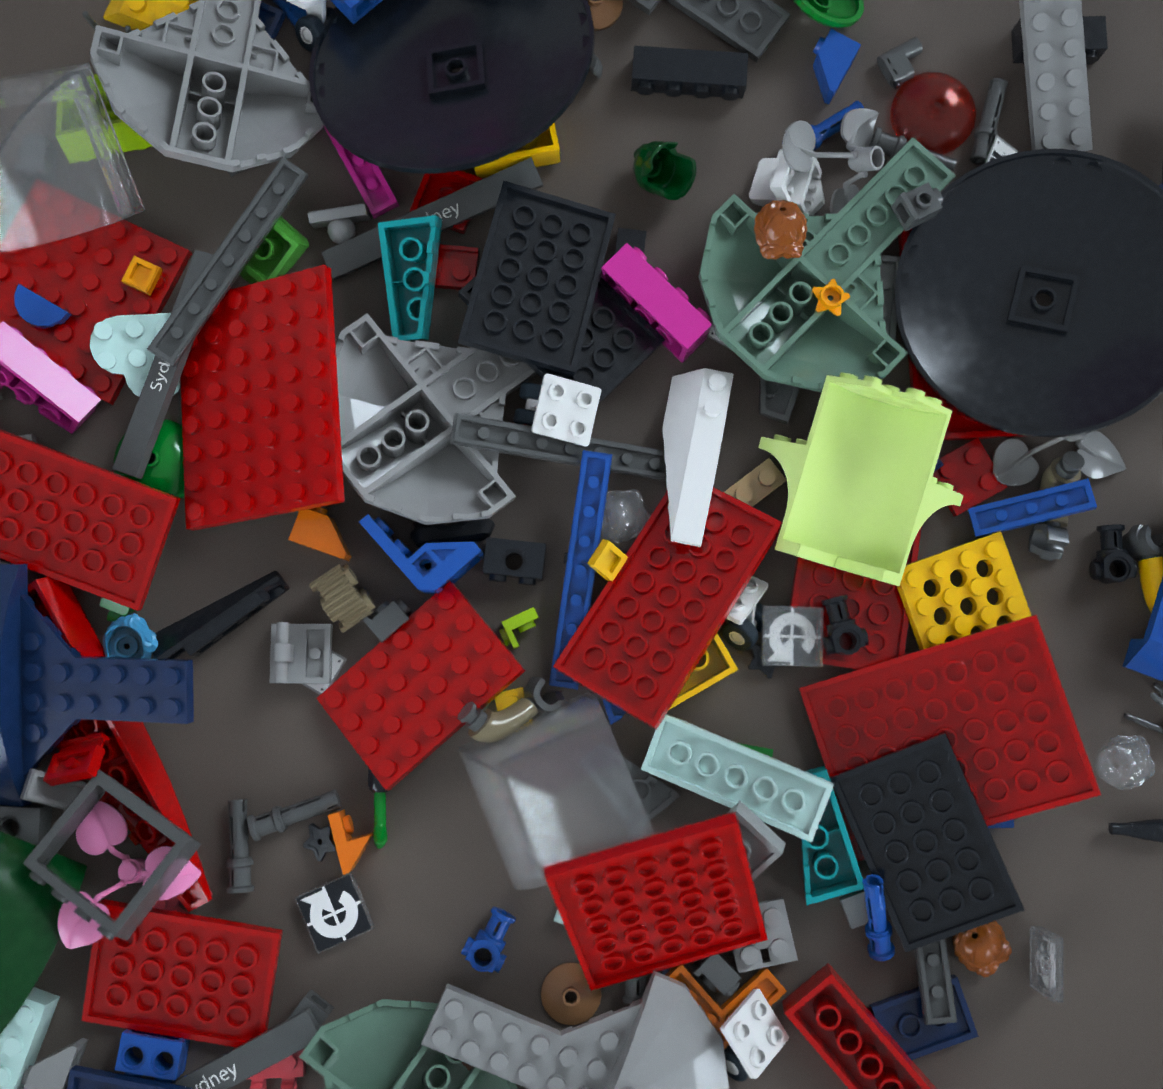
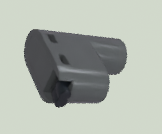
[877,37,923,89]

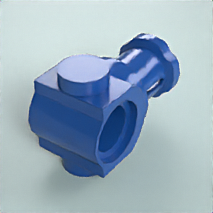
[461,906,516,973]

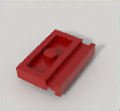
[435,244,479,290]
[43,732,110,786]

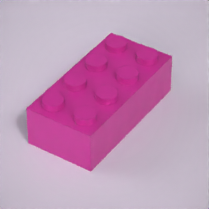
[601,243,712,363]

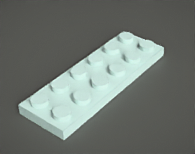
[641,714,834,843]

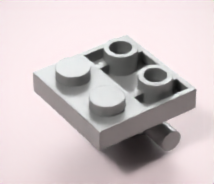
[269,622,333,684]

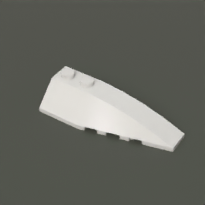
[662,368,734,547]

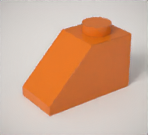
[288,507,351,562]

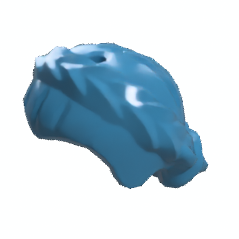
[103,613,158,658]

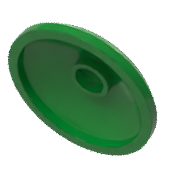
[793,0,864,28]
[114,419,185,499]

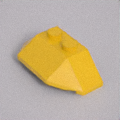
[103,0,199,31]

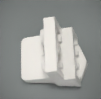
[749,149,825,216]

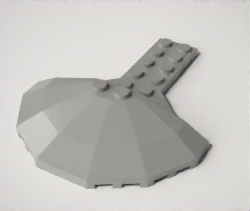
[90,0,325,173]
[336,313,537,525]
[421,971,729,1089]

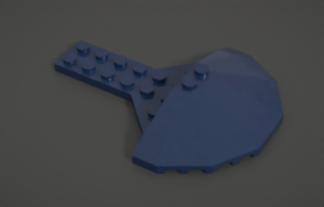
[0,564,194,807]

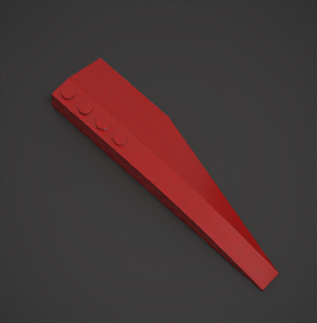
[28,577,212,912]

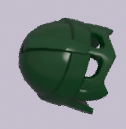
[633,141,697,200]

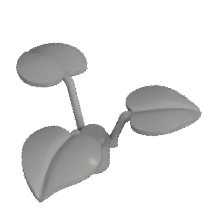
[782,108,885,214]
[993,431,1126,487]

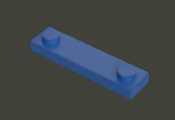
[968,478,1097,538]

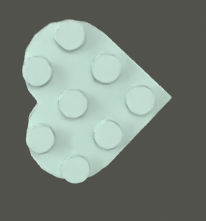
[90,313,181,397]

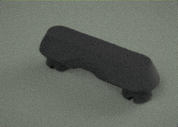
[410,518,495,548]

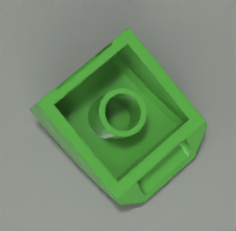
[240,215,309,284]

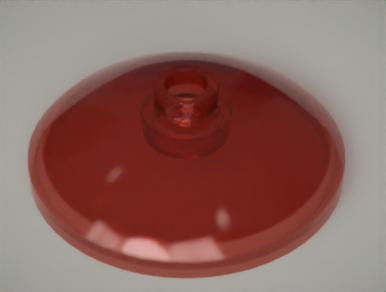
[890,72,976,155]

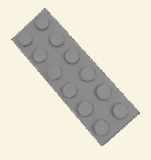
[1019,0,1093,152]

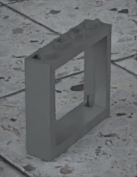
[23,770,201,940]

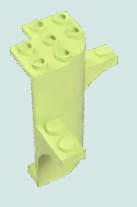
[758,372,964,586]

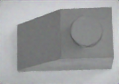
[21,1038,88,1089]

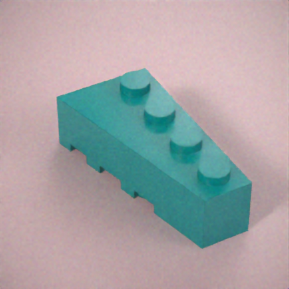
[378,215,442,342]
[801,765,864,905]

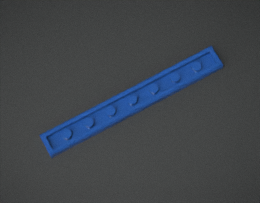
[549,450,613,690]

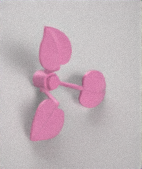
[58,801,202,950]

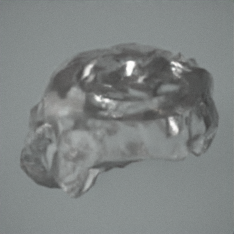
[601,489,650,543]
[1094,735,1155,791]

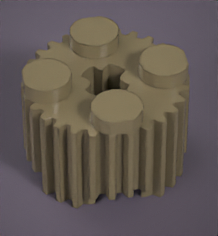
[309,563,375,633]

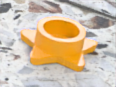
[812,279,850,316]

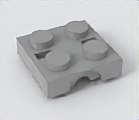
[733,897,798,973]

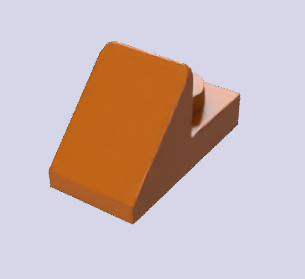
[327,809,373,875]

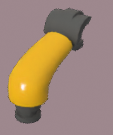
[1122,524,1163,612]

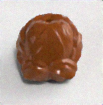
[754,200,808,260]
[952,921,1012,978]

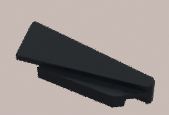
[153,571,290,659]

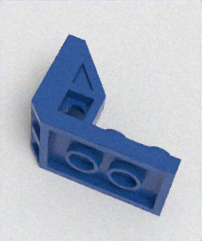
[359,514,485,594]

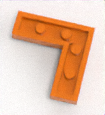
[665,964,787,1049]

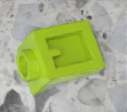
[499,607,539,649]

